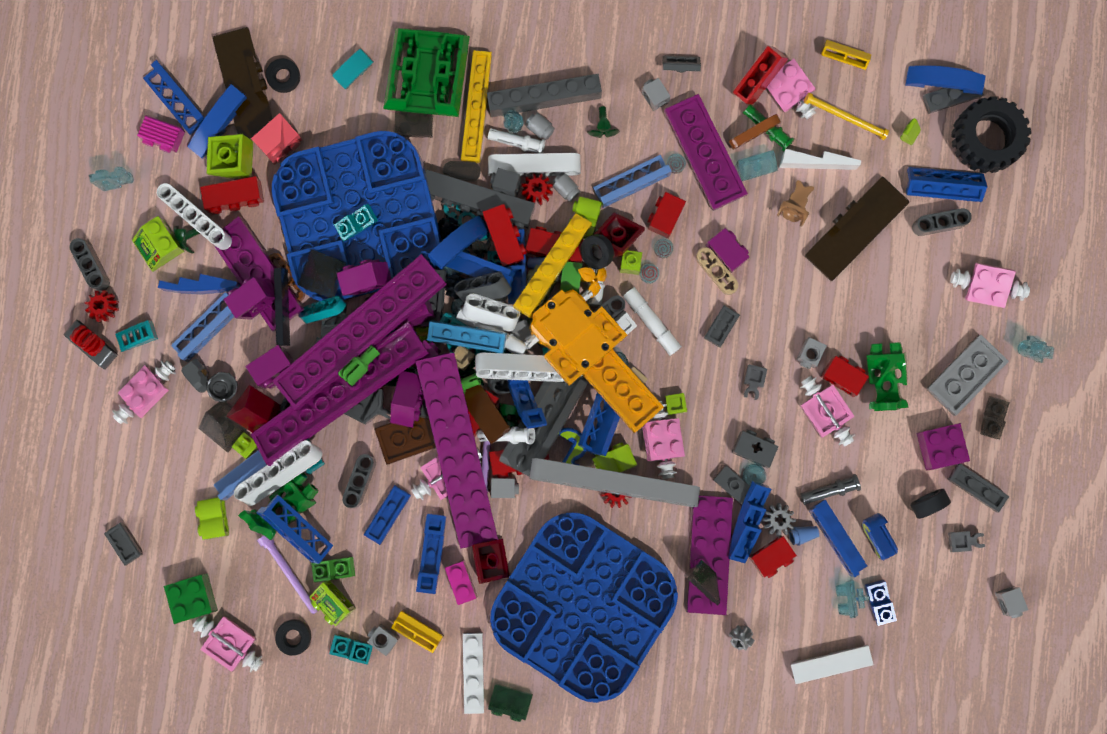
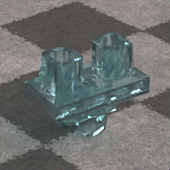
[1018,336,1054,363]
[836,580,870,618]

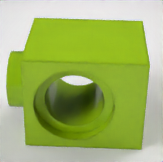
[620,250,642,275]

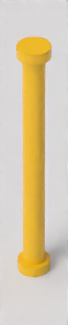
[804,92,889,140]

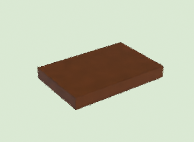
[374,417,436,465]

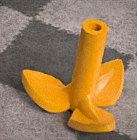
[578,267,607,298]

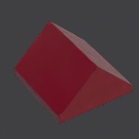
[593,212,645,258]
[227,384,280,433]
[472,539,510,584]

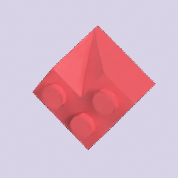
[251,113,302,165]

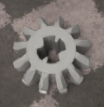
[762,503,796,537]

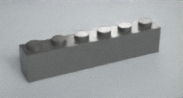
[487,74,602,117]
[425,169,535,229]

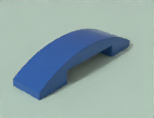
[905,66,986,95]
[427,216,490,269]
[507,380,547,429]
[416,514,446,594]

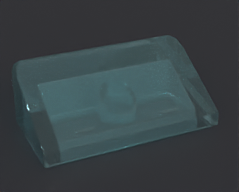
[736,150,778,181]

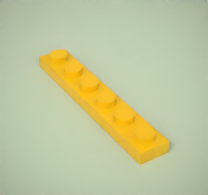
[461,50,492,163]
[513,213,592,318]

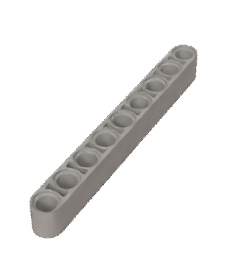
[529,458,700,507]

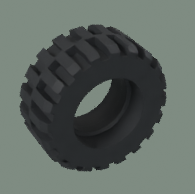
[951,96,1031,173]

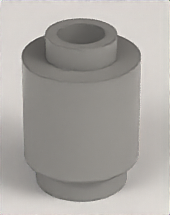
[526,113,555,140]
[553,174,581,202]

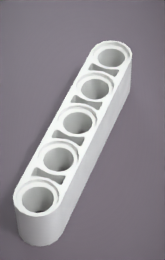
[488,153,581,177]
[156,183,232,250]
[475,353,564,382]
[234,440,322,506]

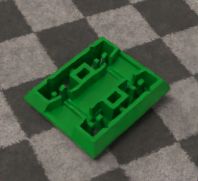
[383,28,470,117]

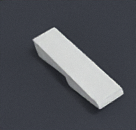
[779,149,862,170]
[791,645,873,684]

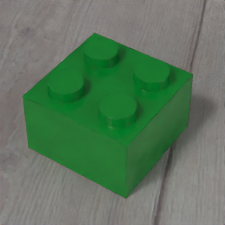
[164,573,218,624]

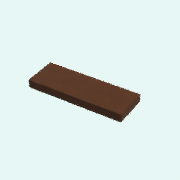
[464,380,511,444]

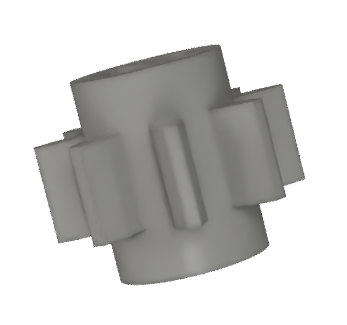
[729,625,755,650]

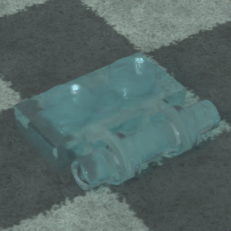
[89,167,134,191]

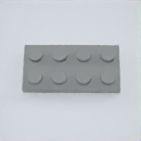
[926,334,1009,416]

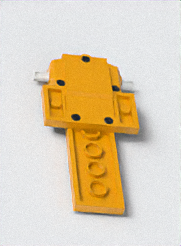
[525,289,664,434]

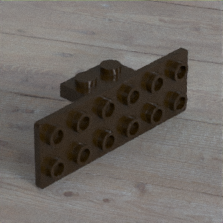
[213,27,273,140]
[805,177,909,281]

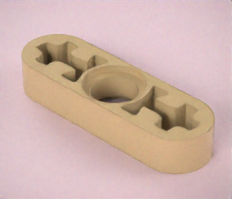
[696,248,738,295]

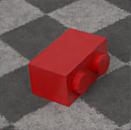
[647,192,686,239]
[820,355,869,397]
[749,536,797,578]

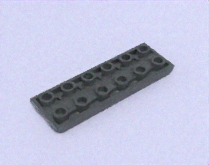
[499,376,588,477]

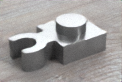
[744,364,767,400]
[948,531,985,552]

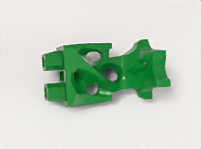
[867,342,909,411]
[238,472,319,540]

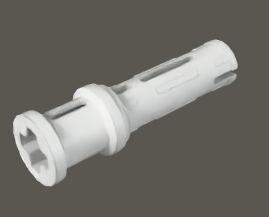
[488,128,546,153]
[477,427,535,444]

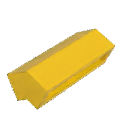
[821,40,871,70]
[391,611,444,653]

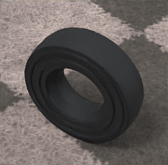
[266,58,300,93]
[581,234,614,269]
[275,620,311,656]

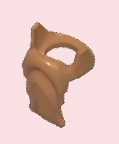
[777,180,814,227]

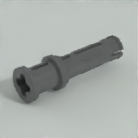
[800,474,861,505]

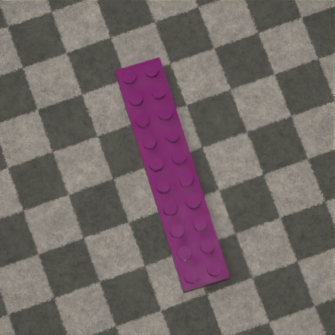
[272,254,447,411]
[251,322,429,466]
[415,352,498,549]

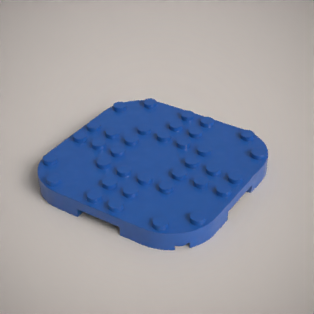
[272,131,442,301]
[490,513,678,703]

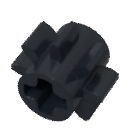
[438,217,459,239]
[443,274,465,299]

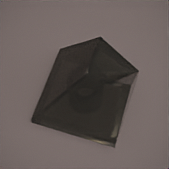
[298,249,347,298]
[198,401,247,453]
[684,560,720,606]

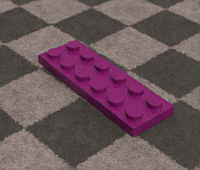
[664,94,748,211]
[214,216,304,331]
[687,496,733,615]

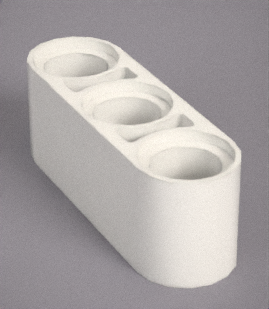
[462,293,520,331]

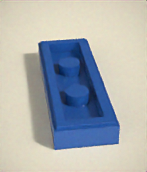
[364,485,411,545]

